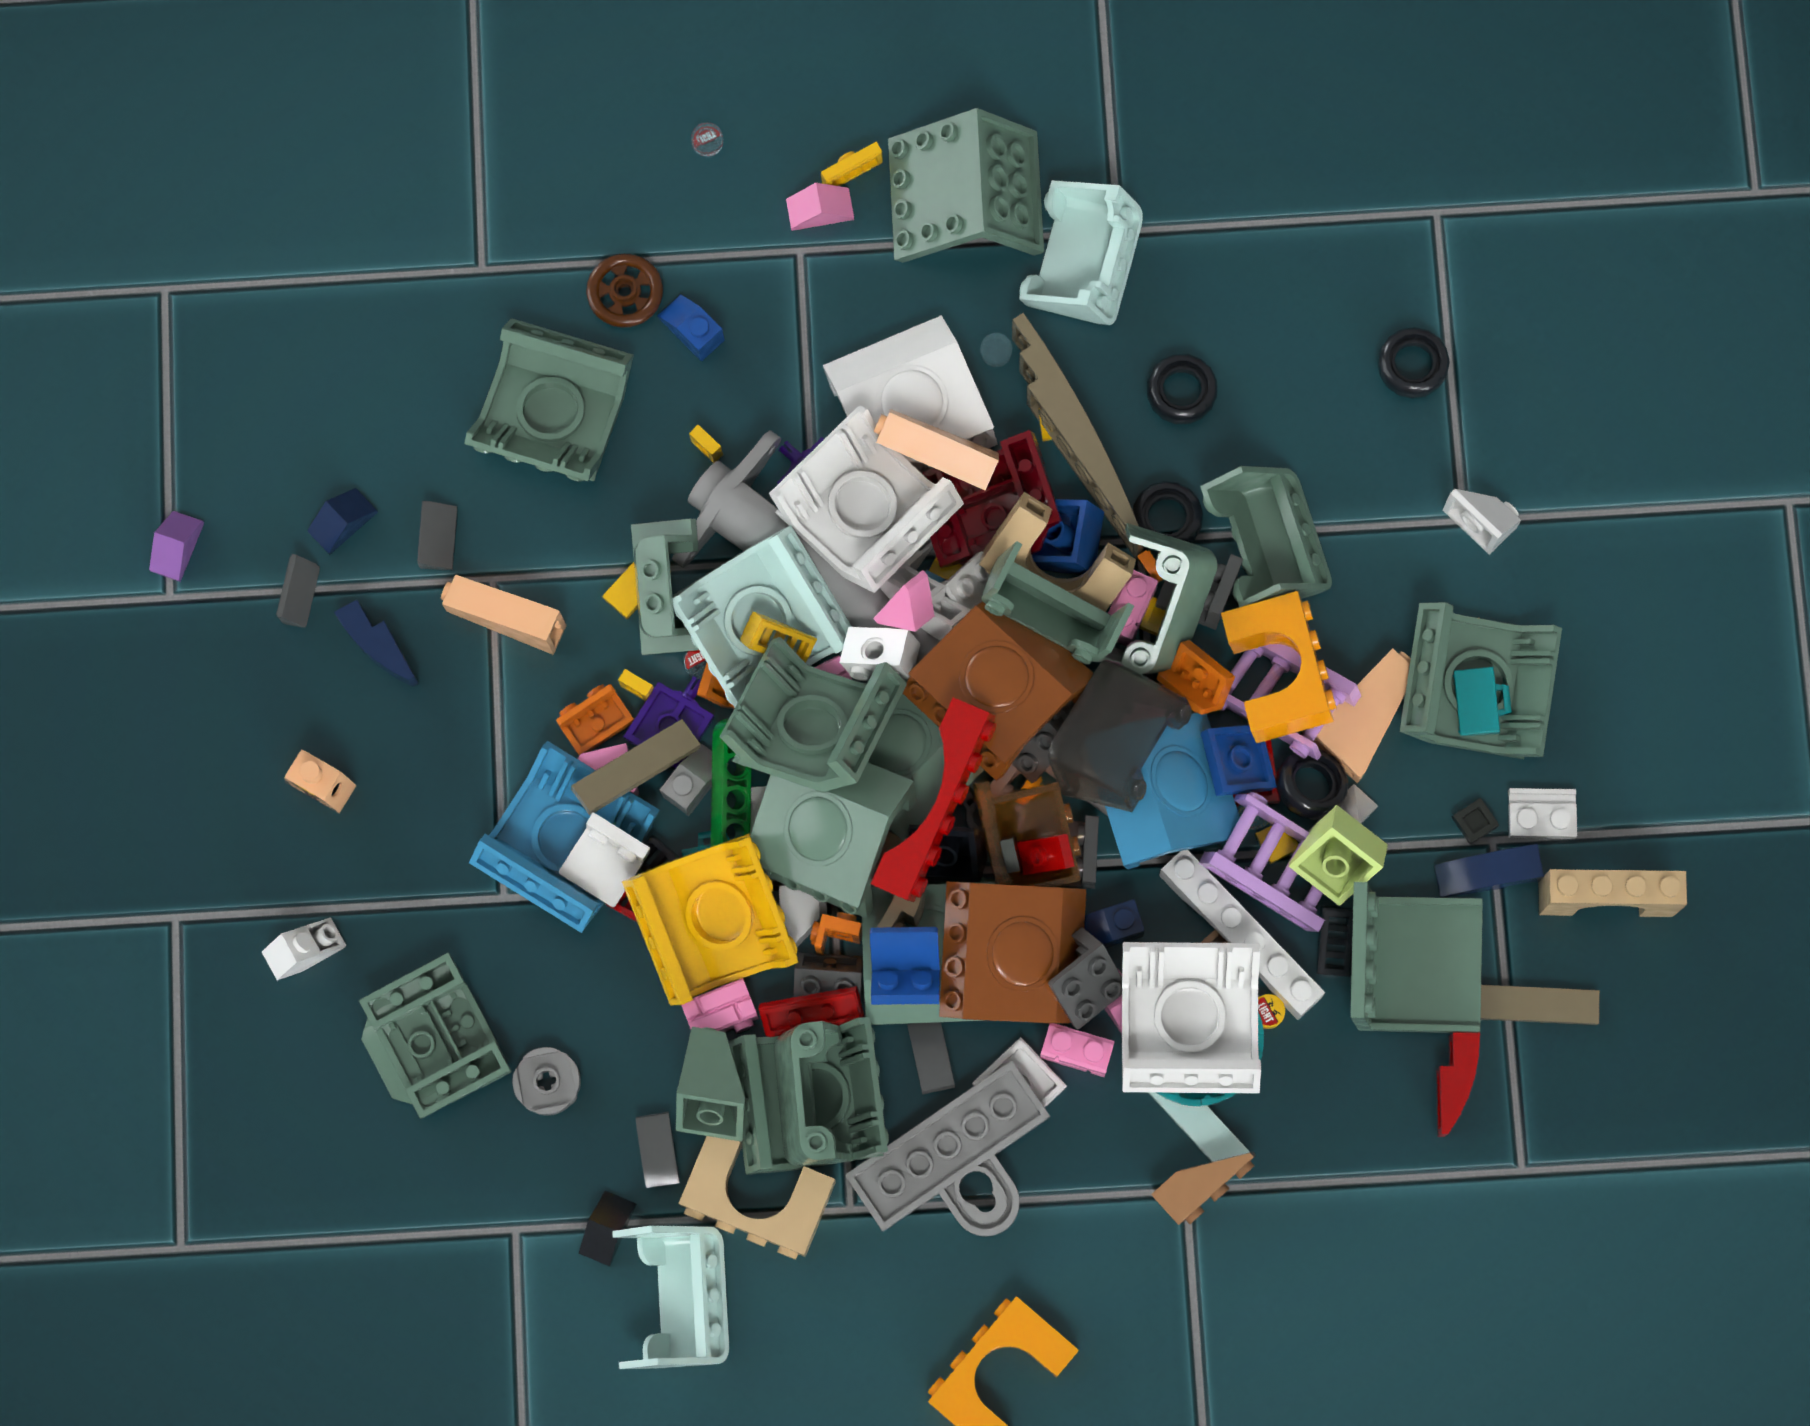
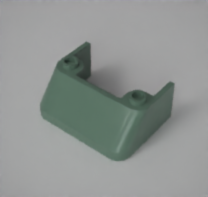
[1098,523,1217,674]
[981,541,1134,664]

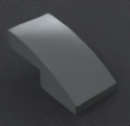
[907,1022,955,1095]
[636,1111,680,1188]

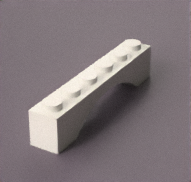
[1159,850,1325,1020]

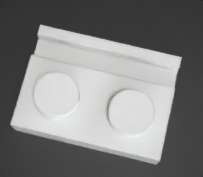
[1508,788,1577,839]

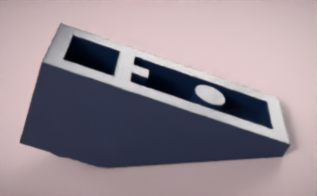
[1084,899,1145,948]

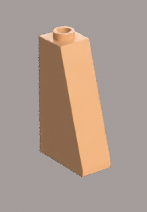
[874,409,999,490]
[441,575,566,655]
[1313,648,1411,783]

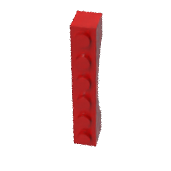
[871,697,996,902]

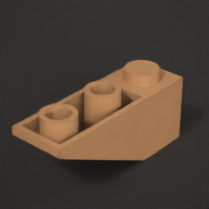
[1151,1151,1256,1225]

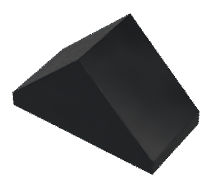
[579,1191,637,1266]

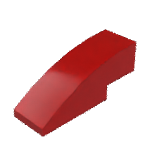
[1436,1032,1480,1137]

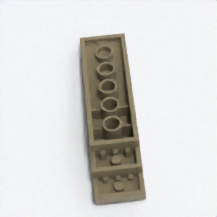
[1012,313,1143,560]

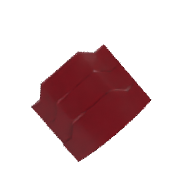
[922,430,1062,568]

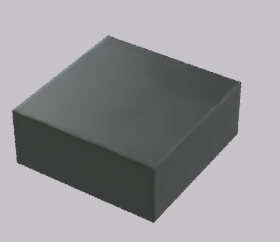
[1452,798,1499,845]
[1000,835,1022,874]

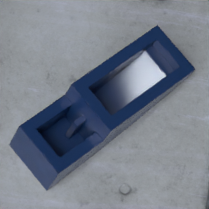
[334,600,419,687]
[1434,844,1544,898]

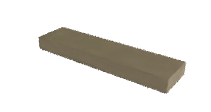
[571,719,701,816]
[1481,985,1600,1025]

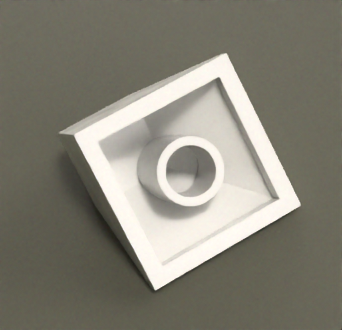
[1443,489,1521,555]

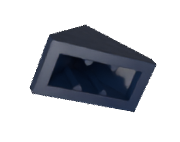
[307,488,378,555]

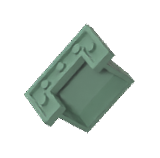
[631,519,699,655]

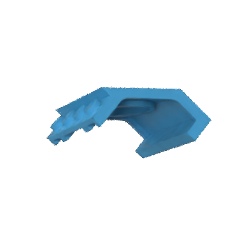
[1084,713,1246,870]
[469,741,660,933]

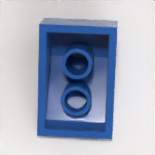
[1032,499,1104,574]

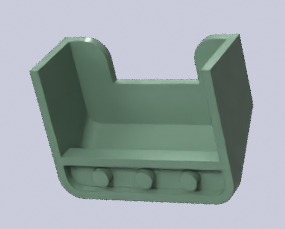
[1200,466,1332,607]

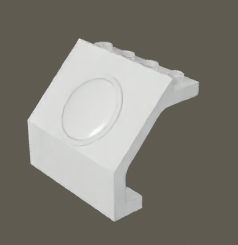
[823,315,998,473]
[769,405,964,593]
[1122,942,1261,1093]

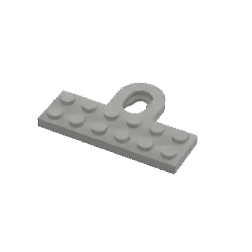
[845,1061,1050,1237]

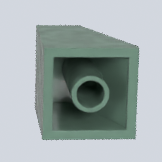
[676,1027,745,1142]

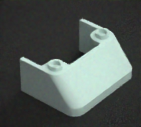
[613,1226,729,1369]

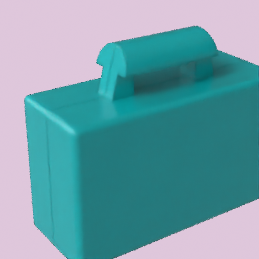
[1453,667,1512,736]

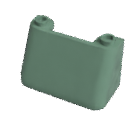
[774,1021,854,1166]

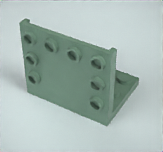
[888,108,1044,263]
[1350,882,1483,1034]

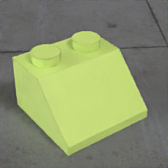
[1288,805,1388,906]

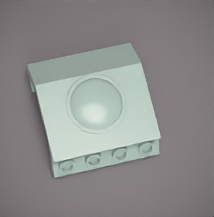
[673,525,852,708]

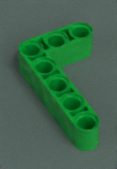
[711,719,751,847]

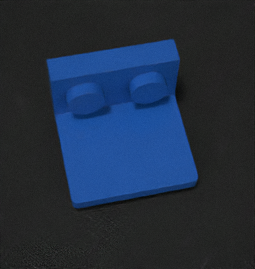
[870,927,940,1005]

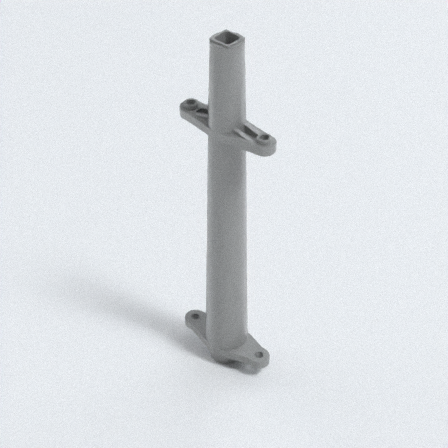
[672,430,1108,816]

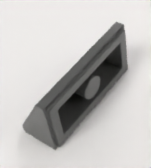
[417,501,458,570]
[276,554,320,628]

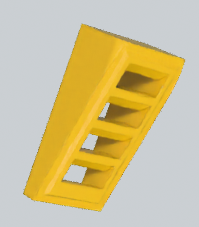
[740,612,817,663]

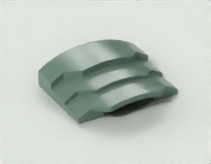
[359,953,512,1119]

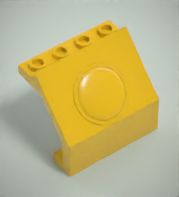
[622,834,798,1006]

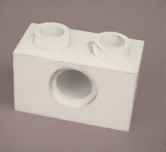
[839,627,920,681]

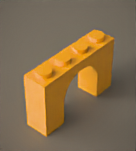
[1221,591,1337,743]
[927,1296,1079,1426]

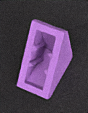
[149,511,204,582]

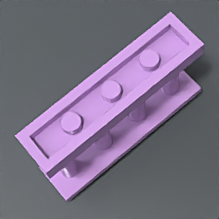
[1220,644,1361,760]
[1198,792,1325,932]

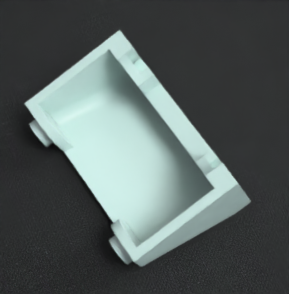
[1019,180,1143,325]

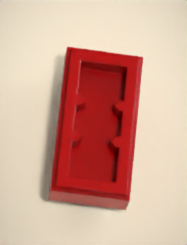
[1016,833,1075,875]

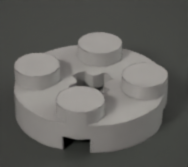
[513,1047,581,1116]

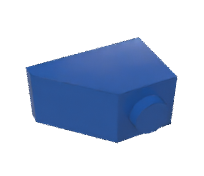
[657,294,725,362]

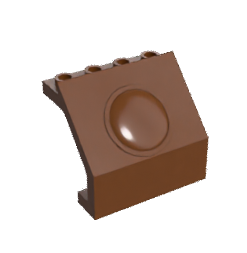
[903,601,1098,781]
[939,881,1086,1023]

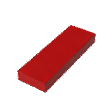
[758,986,865,1037]

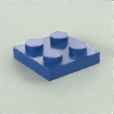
[1200,725,1277,796]

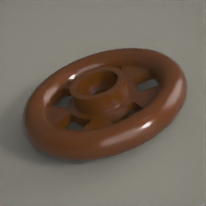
[586,253,663,328]

